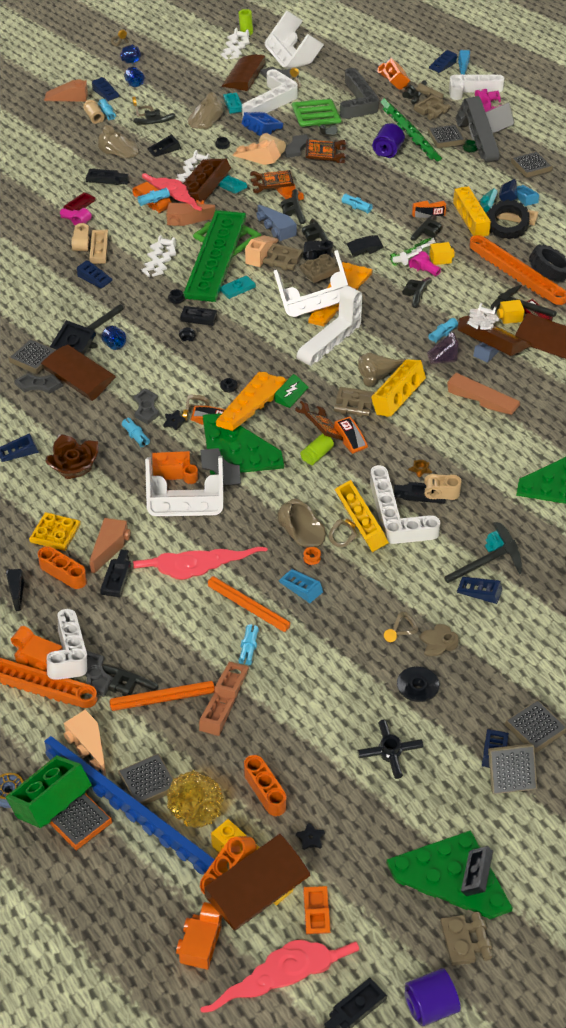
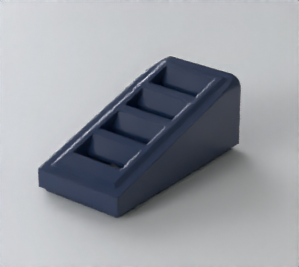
[429,50,457,73]
[92,77,120,101]
[499,179,517,201]
[77,260,112,289]
[0,433,39,462]
[457,576,503,604]
[482,729,509,768]

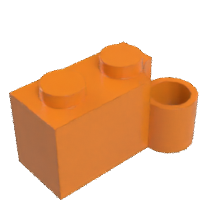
[377,58,410,90]
[152,451,198,484]
[11,626,63,672]
[176,902,222,970]

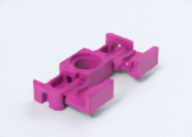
[475,89,501,112]

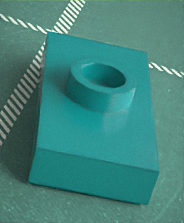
[223,93,242,113]
[218,175,247,194]
[480,188,498,213]
[220,275,256,299]

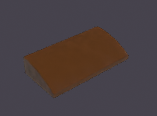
[222,55,265,91]
[183,158,231,202]
[515,313,566,359]
[458,316,532,356]
[41,345,116,401]
[204,834,310,931]

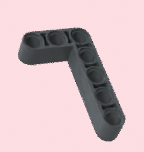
[340,68,379,119]
[456,96,499,163]

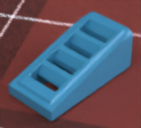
[458,50,470,75]
[517,185,539,206]
[279,569,323,603]

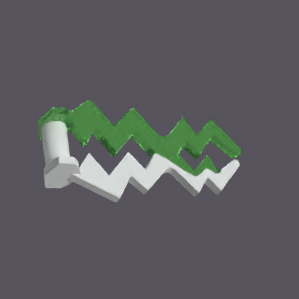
[390,237,435,266]

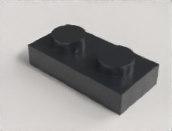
[180,306,217,326]
[461,846,493,896]

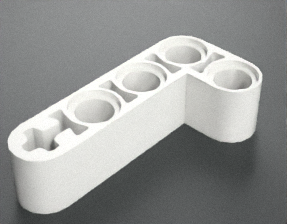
[449,75,504,100]
[47,609,87,680]

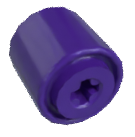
[372,123,405,158]
[404,968,461,1027]

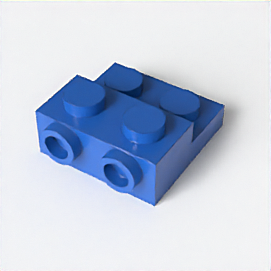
[241,112,284,136]

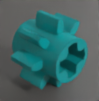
[485,531,504,552]

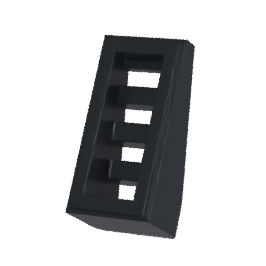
[147,134,181,158]
[6,569,24,611]

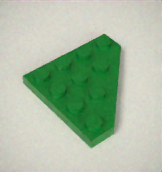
[381,98,442,162]
[202,413,284,475]
[516,457,566,504]
[386,830,513,919]

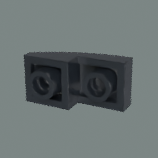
[347,235,384,257]

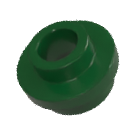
[463,140,478,152]

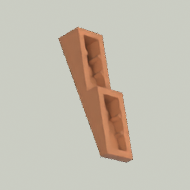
[447,373,520,415]
[199,661,249,736]

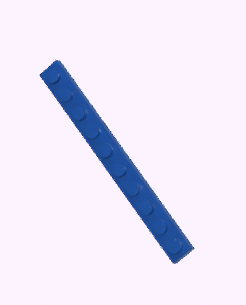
[44,736,215,875]

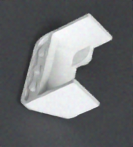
[265,10,324,69]
[274,250,349,317]
[145,456,223,516]

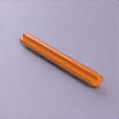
[208,576,290,632]
[109,681,215,711]

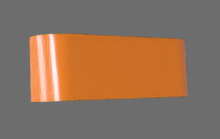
[132,181,171,213]
[38,546,87,589]
[244,755,286,816]
[200,836,257,894]

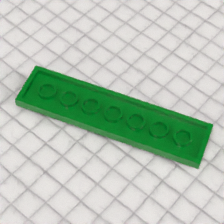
[183,210,246,302]

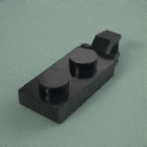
[86,169,129,185]
[393,482,446,504]
[100,549,131,598]
[324,978,387,1028]

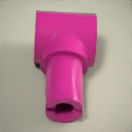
[60,208,92,225]
[409,251,441,277]

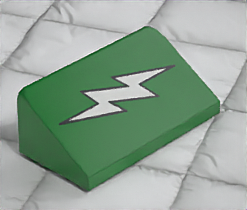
[275,374,309,408]

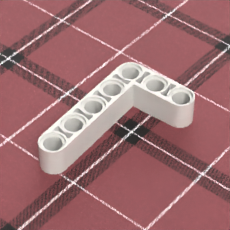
[242,69,298,118]
[297,285,362,367]
[370,465,440,544]

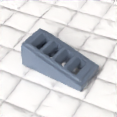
[473,342,499,363]

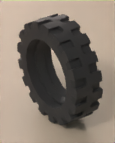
[487,199,530,239]
[529,244,566,282]

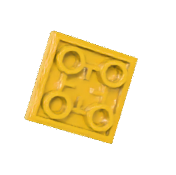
[29,512,81,551]

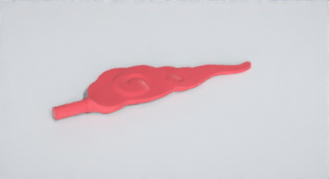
[142,173,202,211]
[133,547,268,580]
[200,940,359,1012]

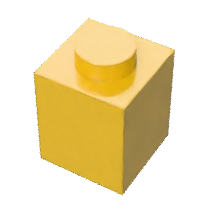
[429,242,455,265]
[497,300,524,324]

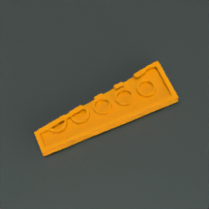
[308,262,373,327]
[216,372,288,431]

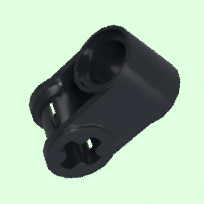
[303,240,334,260]

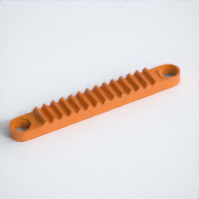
[469,235,566,305]
[0,658,98,708]

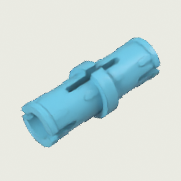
[98,99,116,120]
[137,188,170,206]
[342,194,372,213]
[428,318,458,343]
[122,418,150,447]
[238,624,259,665]

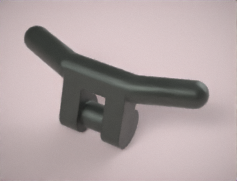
[402,80,427,104]
[133,109,175,125]
[319,124,338,135]
[281,189,305,224]
[411,215,443,241]
[302,219,328,247]
[402,277,432,308]
[102,664,158,696]

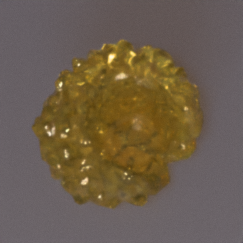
[167,769,224,828]

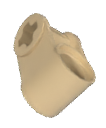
[72,223,90,251]
[424,474,461,500]

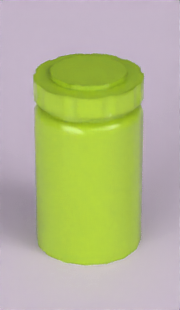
[238,9,253,35]
[300,433,334,465]

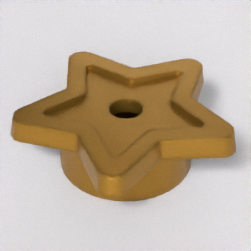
[408,460,432,477]

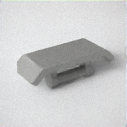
[469,102,514,140]

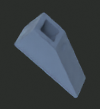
[256,205,297,241]

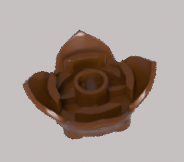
[45,434,99,479]

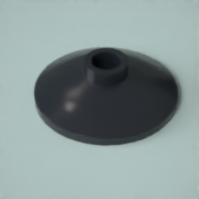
[397,666,439,702]

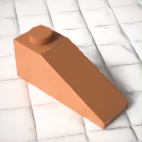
[44,79,88,102]
[166,203,215,226]
[90,518,131,573]

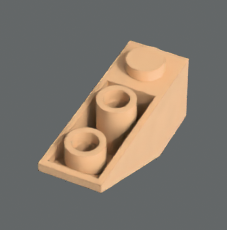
[232,140,281,165]
[245,235,278,267]
[64,709,106,776]

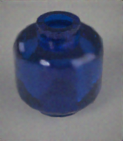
[120,44,141,64]
[124,67,144,87]
[101,325,127,350]

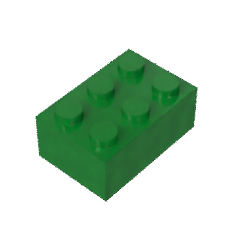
[5,755,92,828]

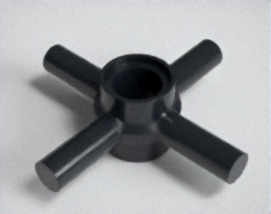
[357,720,423,779]

